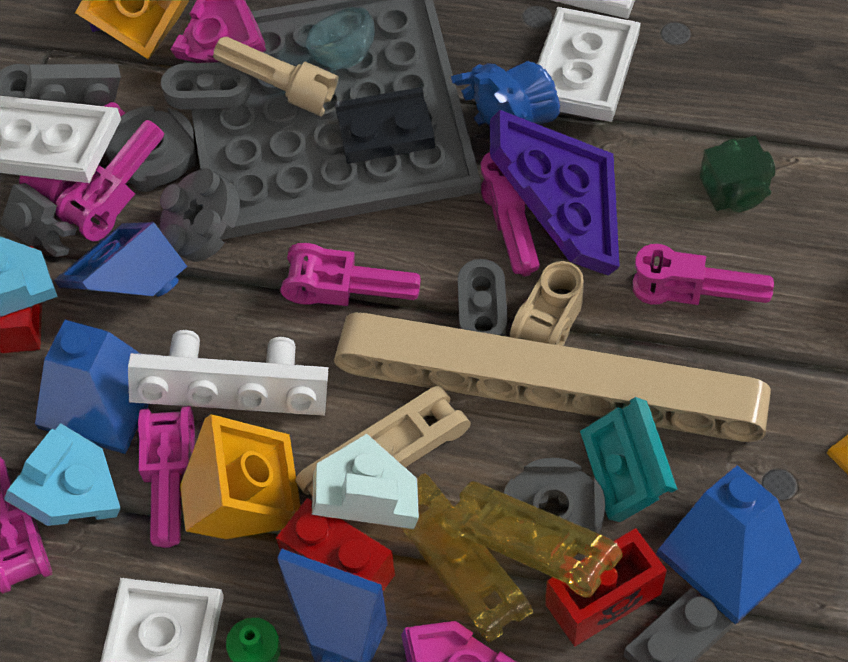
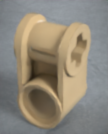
[510,261,584,346]

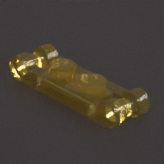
[401,473,533,643]
[438,481,622,597]

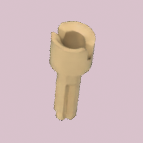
[213,37,339,116]

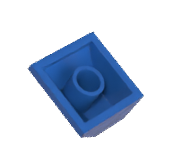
[54,222,187,297]
[35,320,149,454]
[656,465,802,625]
[277,549,388,662]

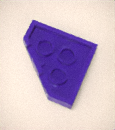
[490,110,620,276]

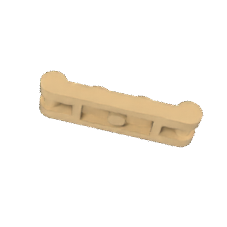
[295,386,471,496]

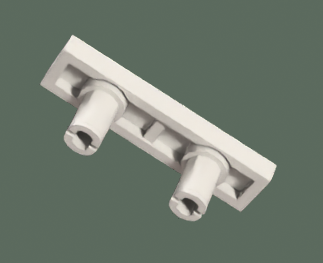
[128,330,328,416]

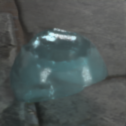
[305,7,375,69]

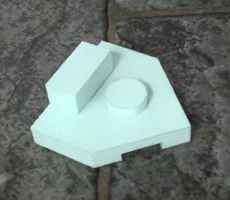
[312,434,419,529]

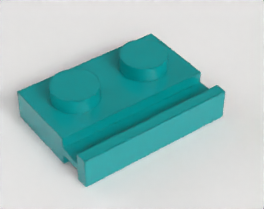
[580,397,678,522]

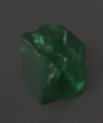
[699,136,775,212]

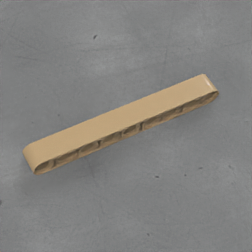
[334,312,771,442]

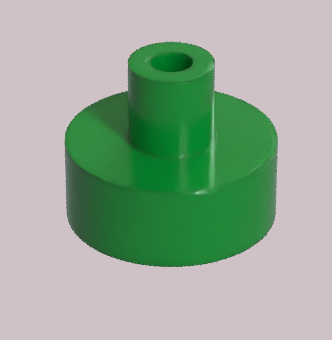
[226,618,281,662]

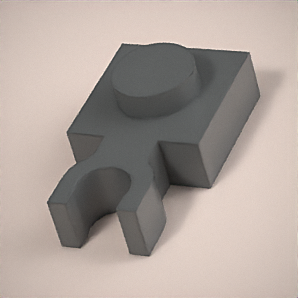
[0,183,77,257]

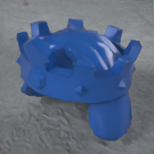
[451,61,560,126]

